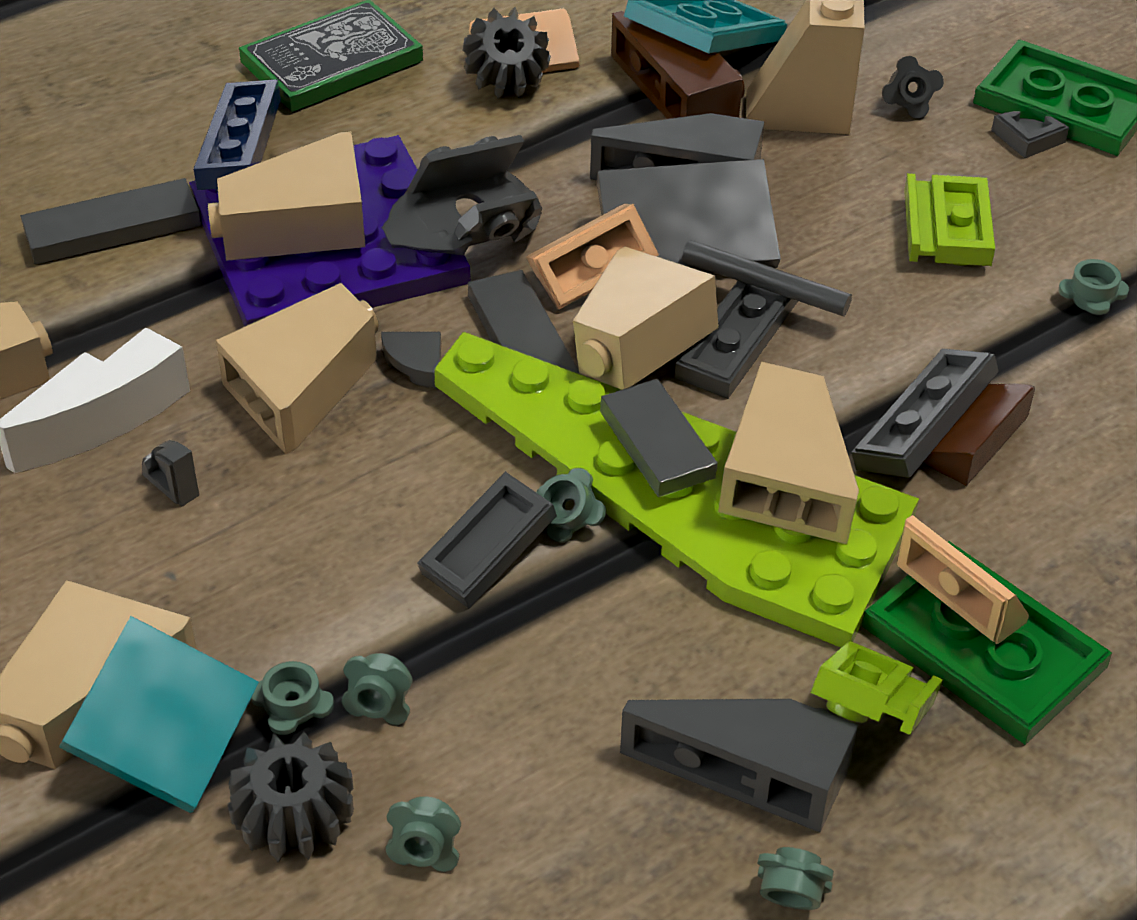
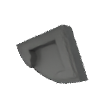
[991,111,1069,158]
[381,332,441,388]
[142,440,199,507]

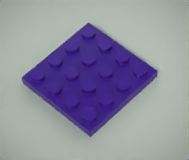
[189,135,471,327]

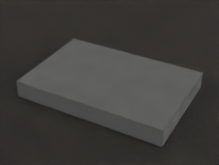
[596,159,781,273]

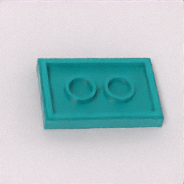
[624,0,787,54]

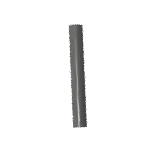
[682,240,852,317]

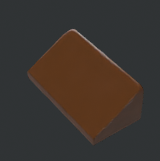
[923,384,1035,486]

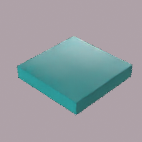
[59,616,259,813]

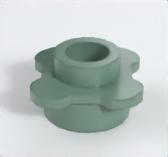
[1058,259,1129,315]
[536,468,606,543]
[342,653,413,725]
[251,661,334,735]
[386,797,461,872]
[757,847,834,910]

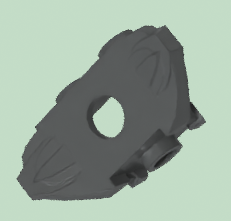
[382,135,542,255]

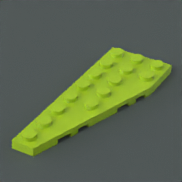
[435,332,919,648]

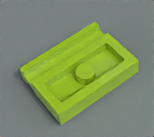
[904,173,995,266]
[811,641,943,735]

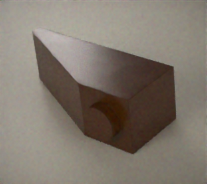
[611,11,745,119]

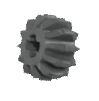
[462,7,551,99]
[228,731,354,862]

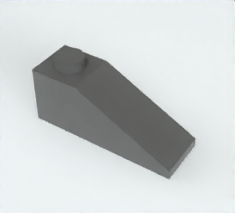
[590,113,765,180]
[620,699,859,832]

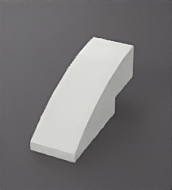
[0,328,190,473]

